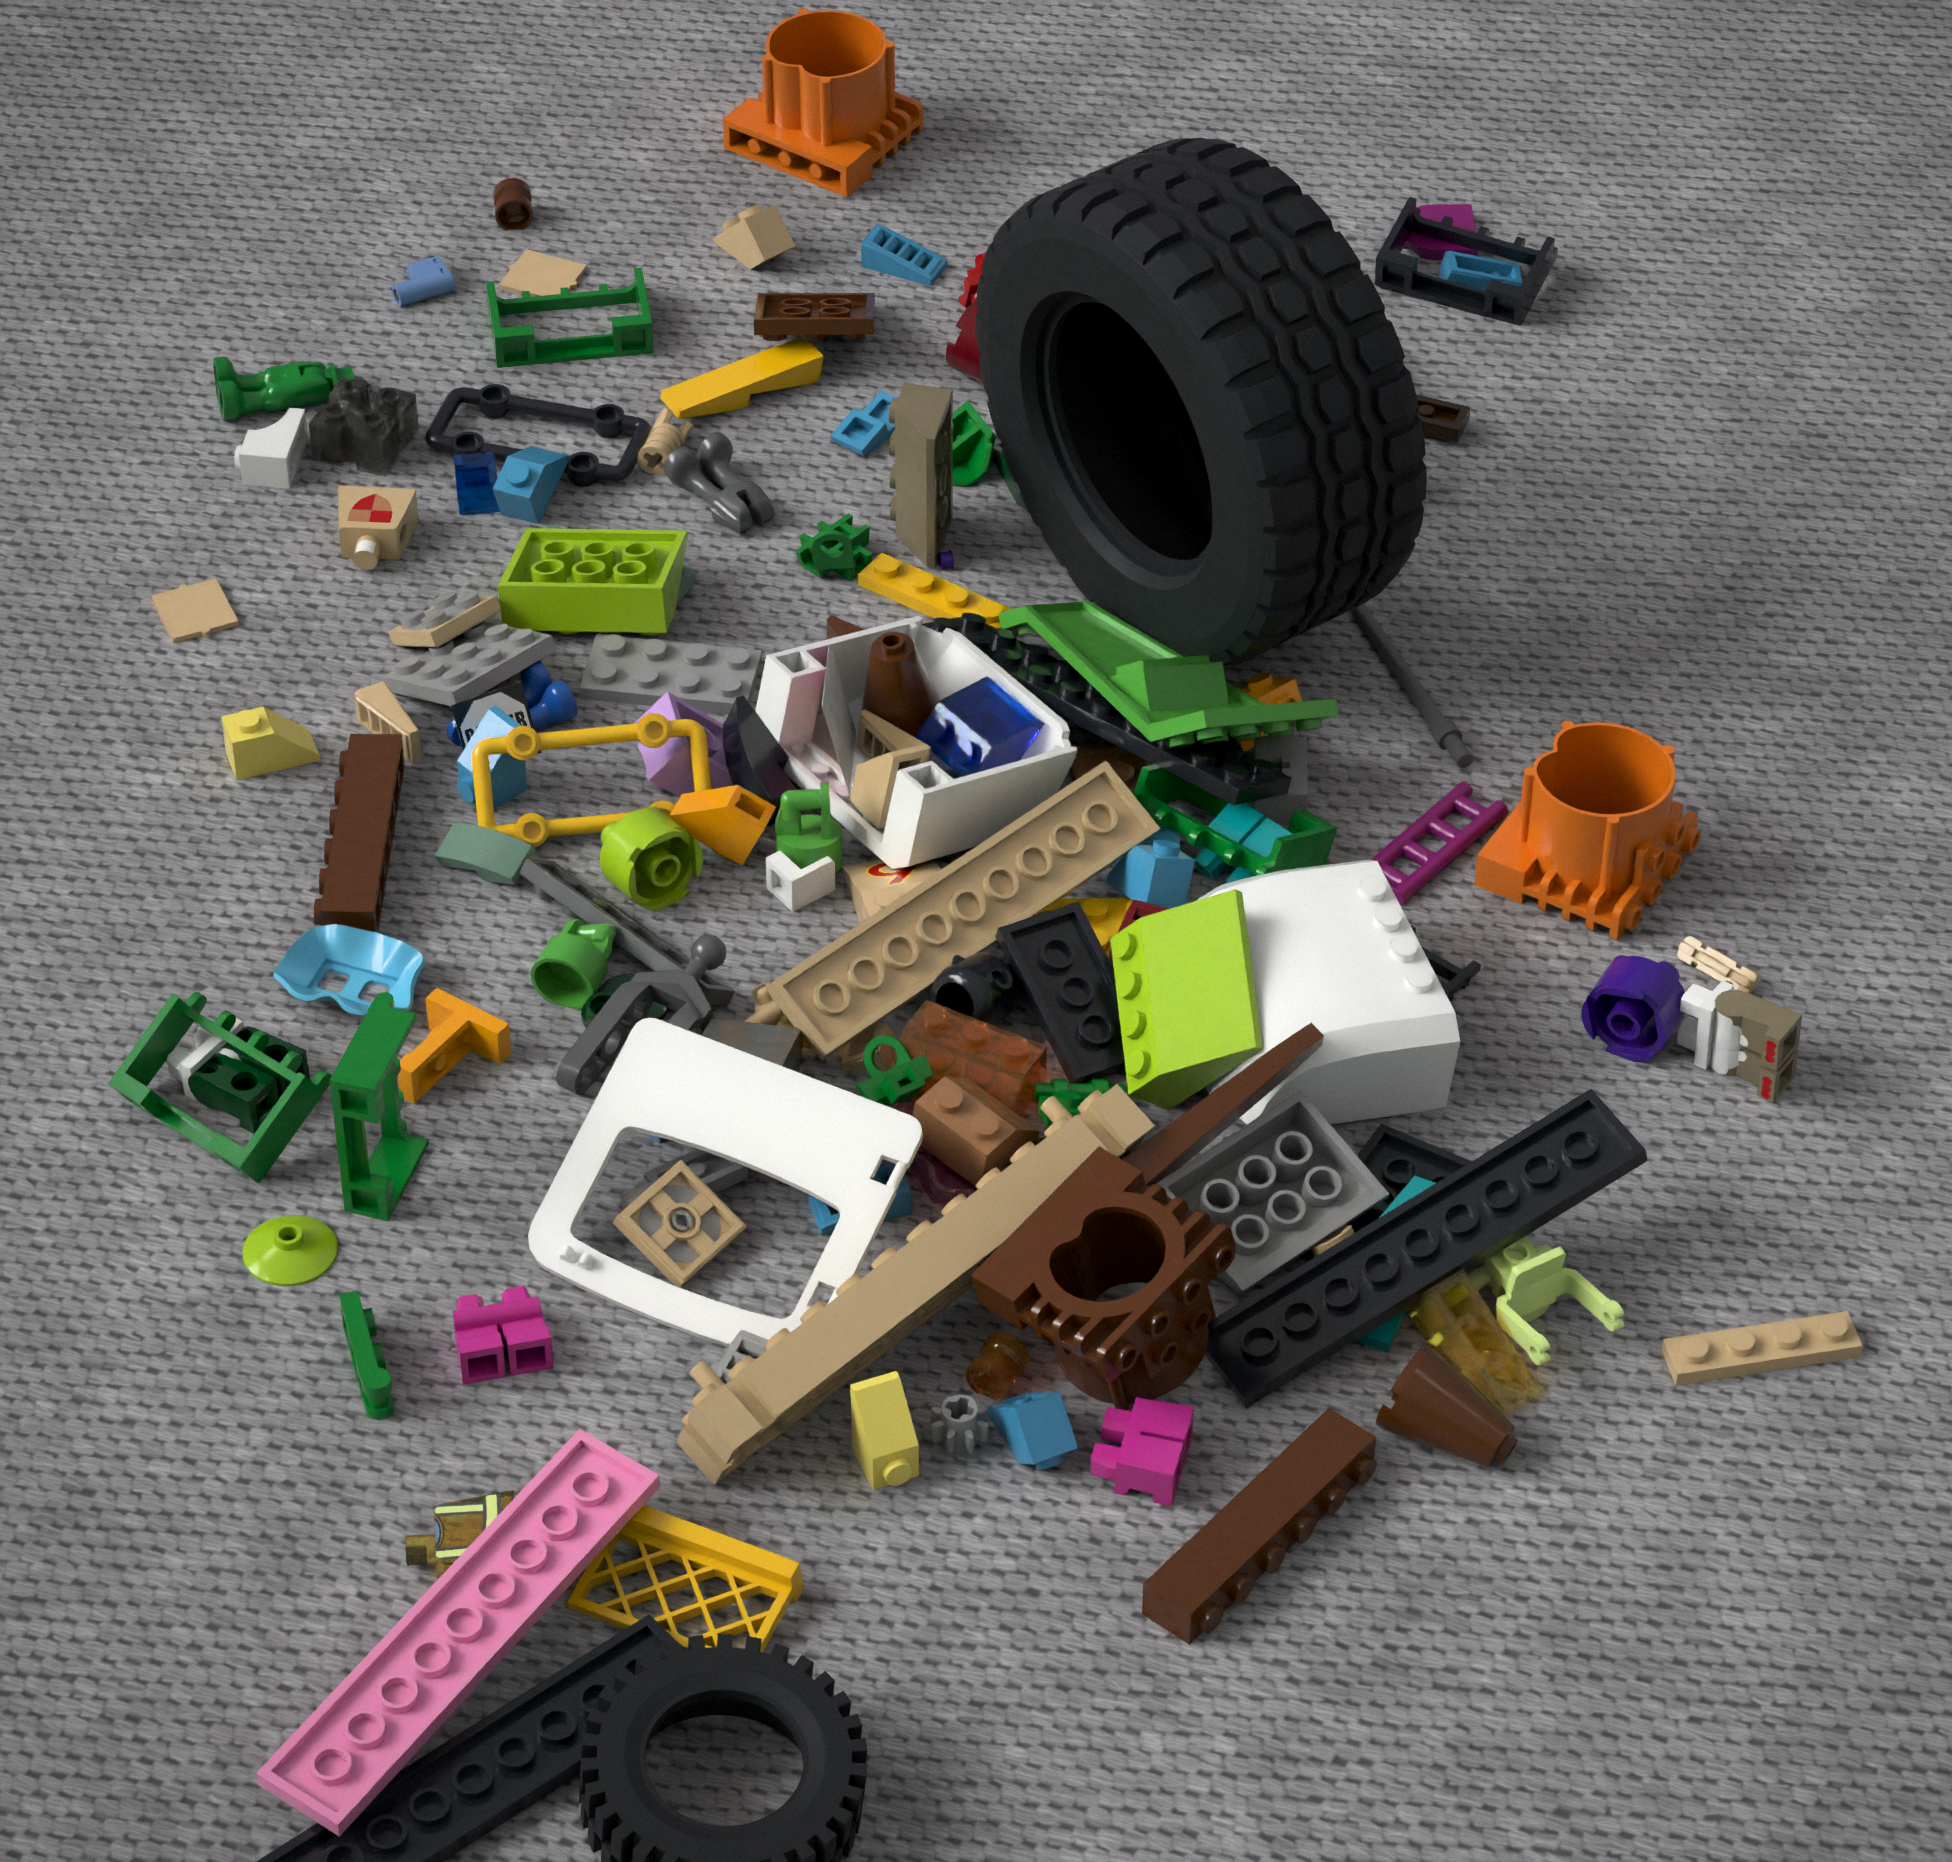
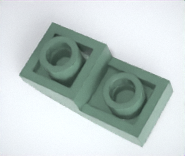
[434,822,536,885]

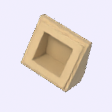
[840,1023,898,1073]

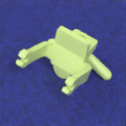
[1441,1236,1624,1365]

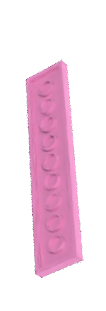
[256,1429,660,1837]

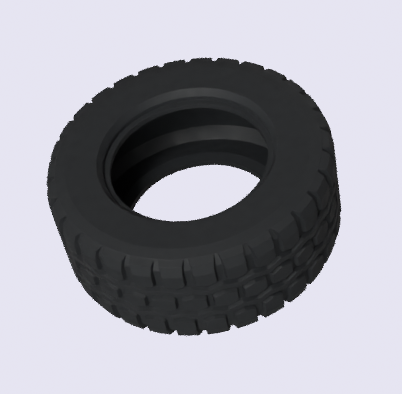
[976,138,1427,666]

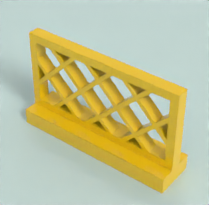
[567,1505,804,1653]

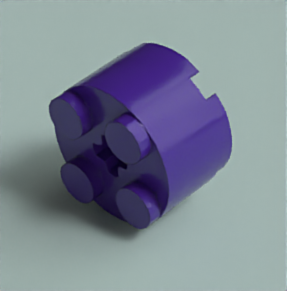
[1581,955,1686,1062]

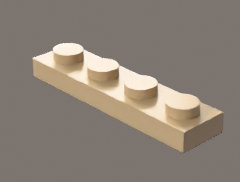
[1661,1311,1863,1386]

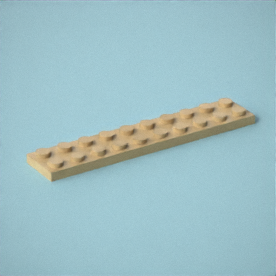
[766,761,1161,1061]

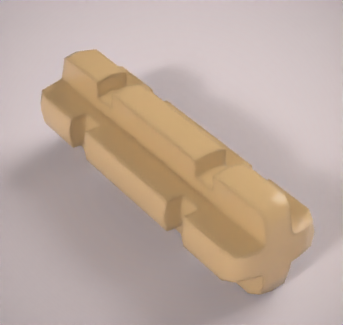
[1677,936,1759,994]

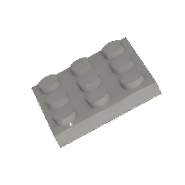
[382,621,556,706]

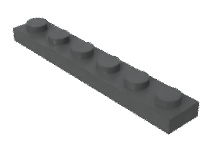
[519,858,735,1007]

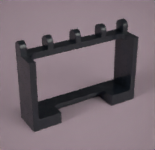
[1375,197,1558,326]

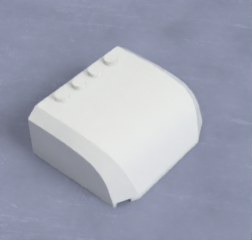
[755,616,1077,869]
[1197,860,1460,1124]

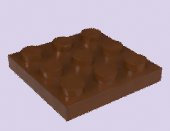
[754,293,875,341]

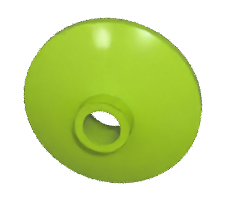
[242,1215,338,1286]

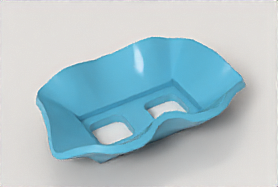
[273,924,425,1015]

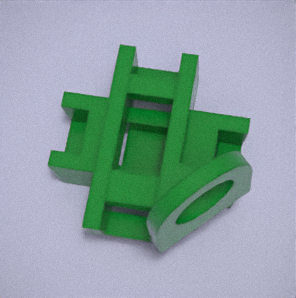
[795,513,873,581]
[854,1035,933,1112]

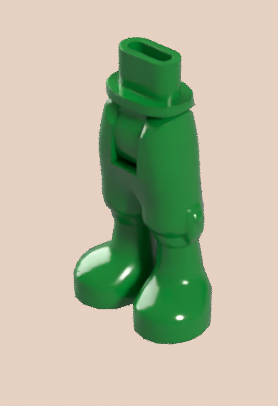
[213,357,356,421]

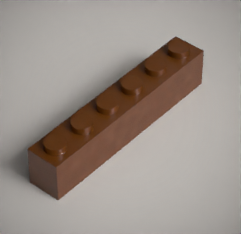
[314,734,405,933]
[1142,1408,1377,1645]

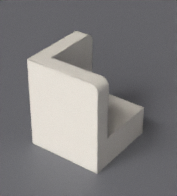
[766,851,835,912]

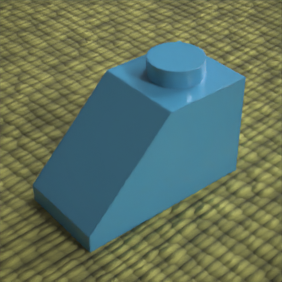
[492,446,569,524]
[457,705,527,809]
[1106,840,1195,909]
[986,1391,1078,1470]

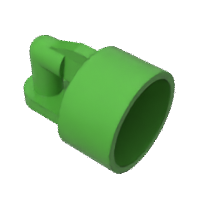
[775,782,843,874]
[530,919,616,1010]

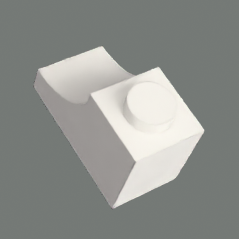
[234,408,308,489]

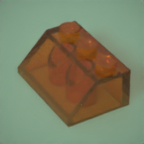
[889,1000,1047,1117]

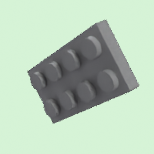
[579,633,762,714]

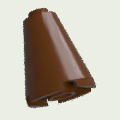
[861,632,946,745]
[1375,1342,1518,1468]

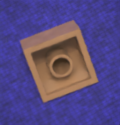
[912,1076,1040,1187]

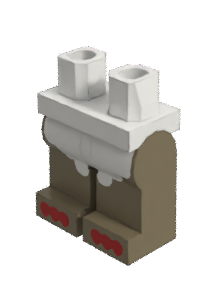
[1677,980,1802,1103]

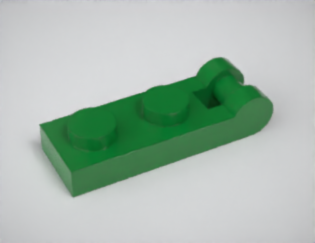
[339,1290,394,1420]

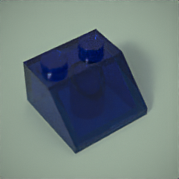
[915,676,1045,777]

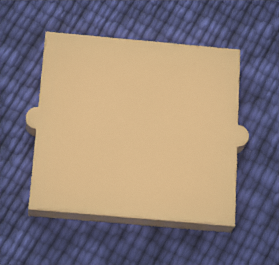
[498,249,587,297]
[150,578,239,644]

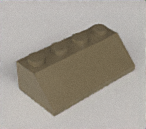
[889,383,953,568]

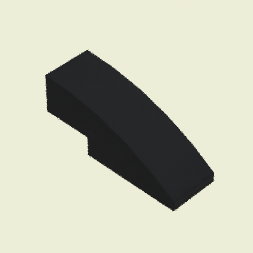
[723,695,797,826]

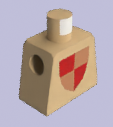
[338,485,419,570]

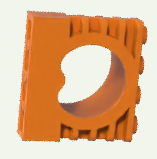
[723,8,923,197]
[1474,721,1701,941]

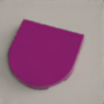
[1404,204,1478,261]

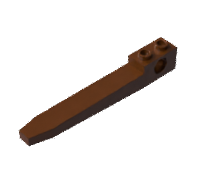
[1122,1022,1324,1186]

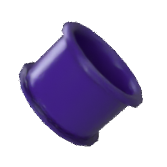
[938,550,954,570]

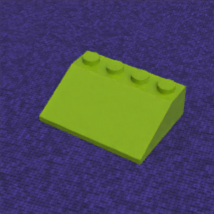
[497,528,688,636]
[1110,889,1263,1109]

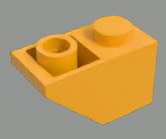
[669,785,776,866]

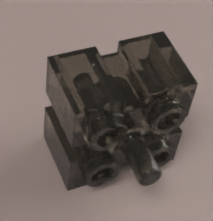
[309,377,419,477]

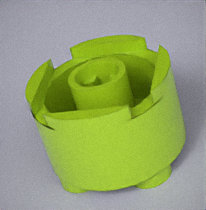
[600,806,703,911]

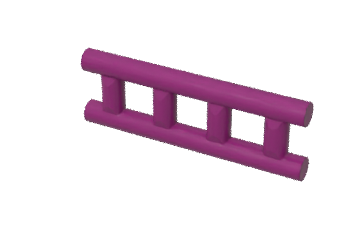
[1370,781,1508,905]

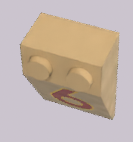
[842,859,941,923]

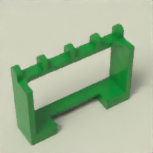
[486,268,654,368]
[1131,764,1338,876]
[108,992,332,1183]
[329,992,429,1221]

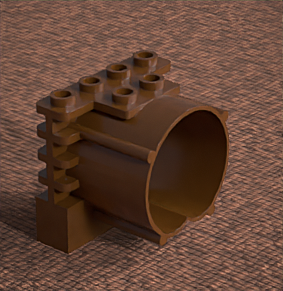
[971,1146,1236,1410]

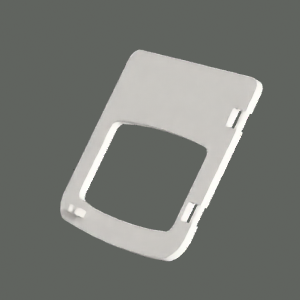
[528,1018,923,1347]

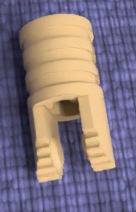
[637,407,693,476]

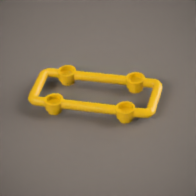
[471,713,712,847]

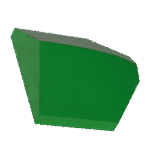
[953,401,996,487]

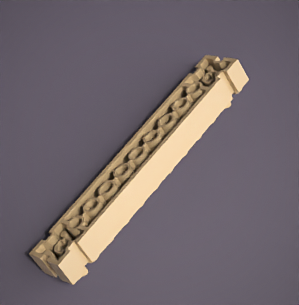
[676,1084,1155,1485]

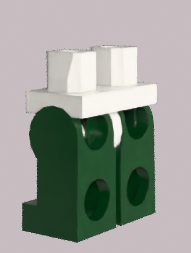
[167,1018,311,1134]

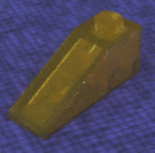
[1406,1269,1543,1416]

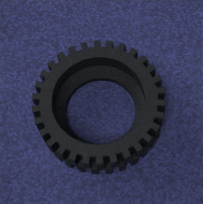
[579,1634,868,1862]

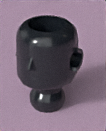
[931,952,1023,1035]

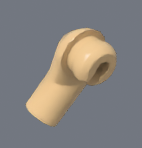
[742,982,783,1026]

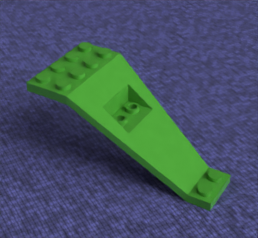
[998,601,1339,748]

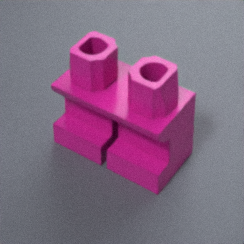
[452,1286,554,1385]
[1091,1397,1194,1507]

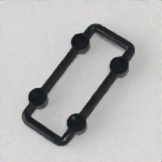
[425,384,652,487]

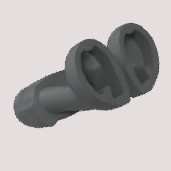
[664,432,775,534]

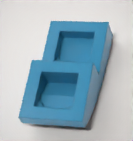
[830,390,898,456]

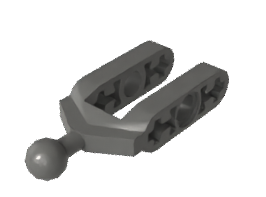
[556,935,726,1095]

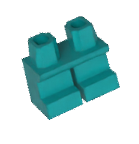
[1194,803,1292,884]

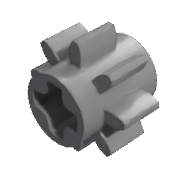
[931,1394,989,1454]

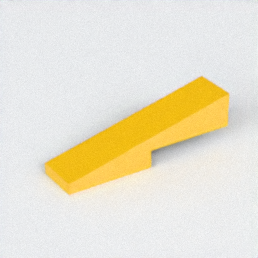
[660,336,824,420]

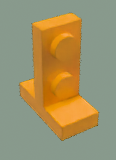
[398,988,511,1104]

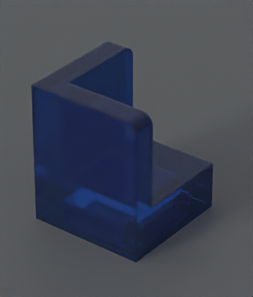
[453,452,500,515]

